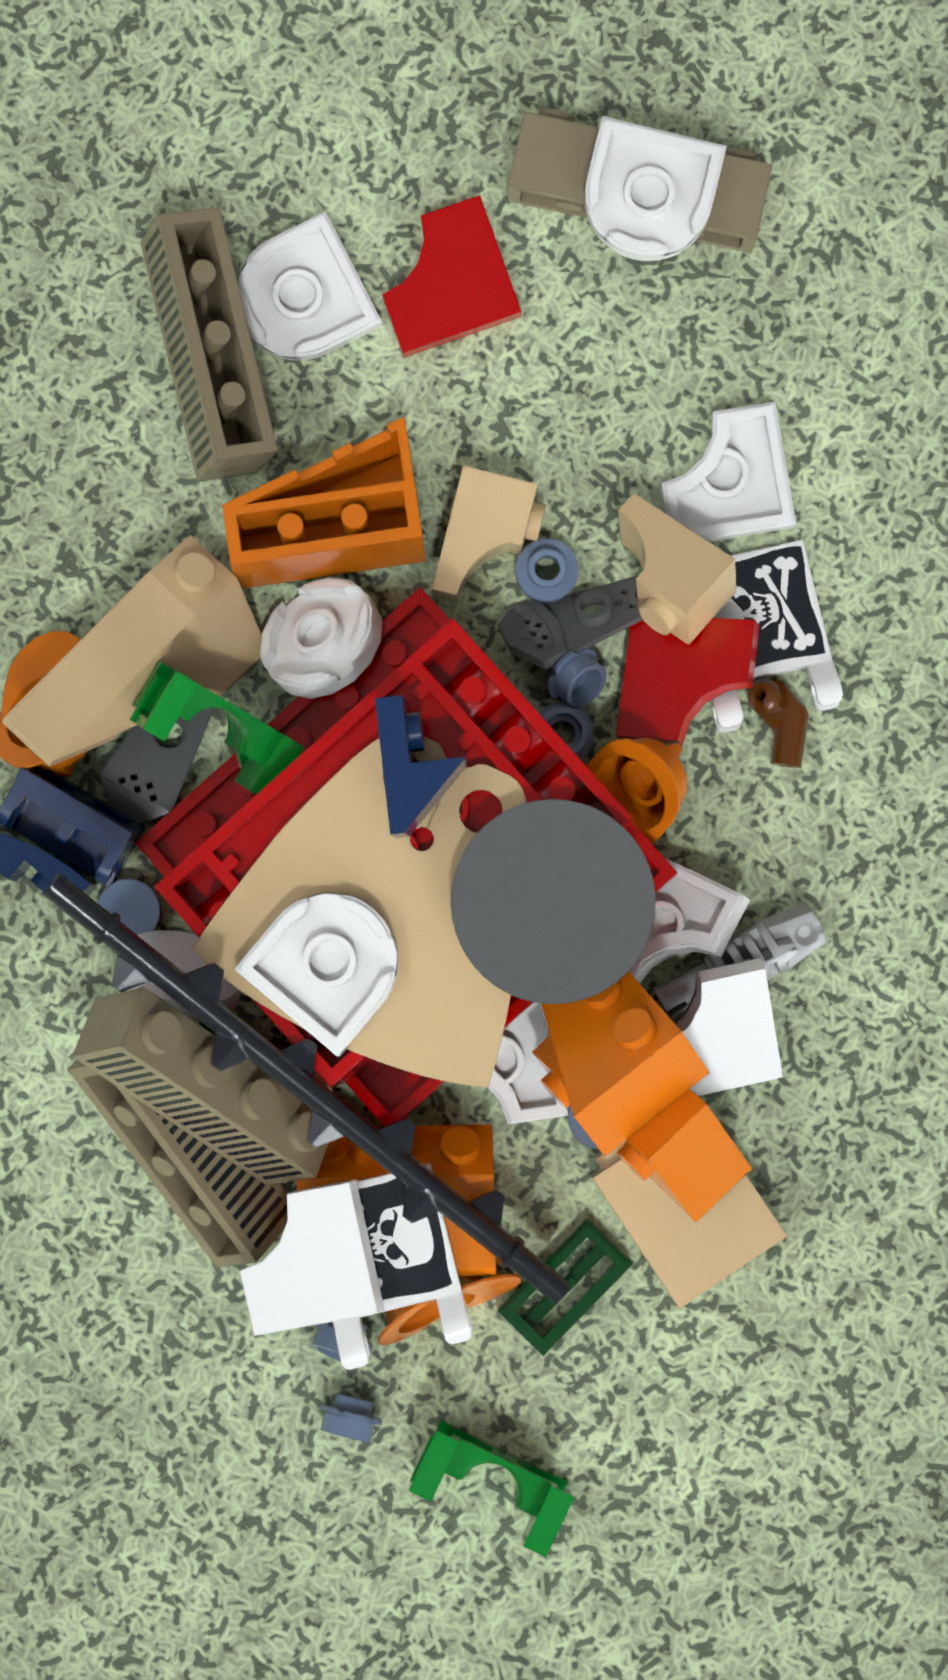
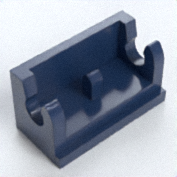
[0,766,146,887]

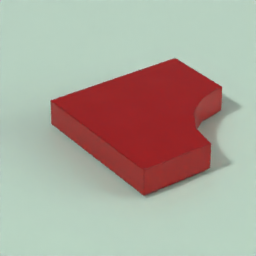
[382,195,522,358]
[616,618,760,746]

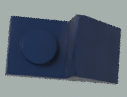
[375,695,468,838]

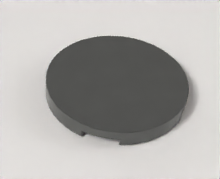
[451,799,656,1004]

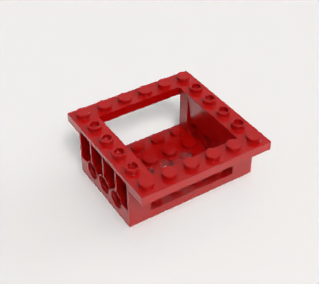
[135,587,678,1126]

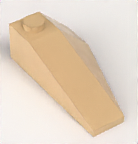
[2,535,261,767]

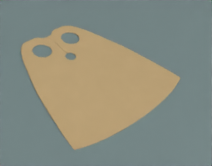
[192,737,527,1088]

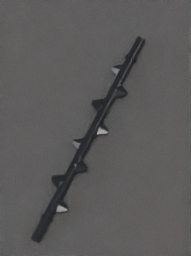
[42,873,570,1303]

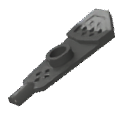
[498,576,643,669]
[99,708,214,824]

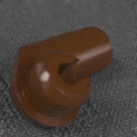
[747,678,809,768]

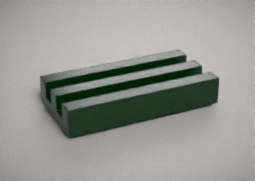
[497,1218,633,1356]

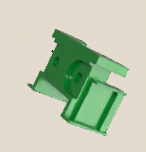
[129,661,304,795]
[408,1420,574,1557]

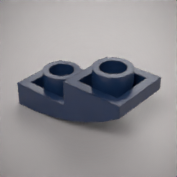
[0,834,97,896]

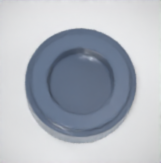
[97,879,162,934]

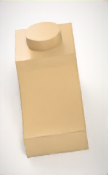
[432,466,546,603]
[618,493,736,645]

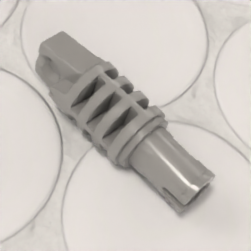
[653,903,827,1024]

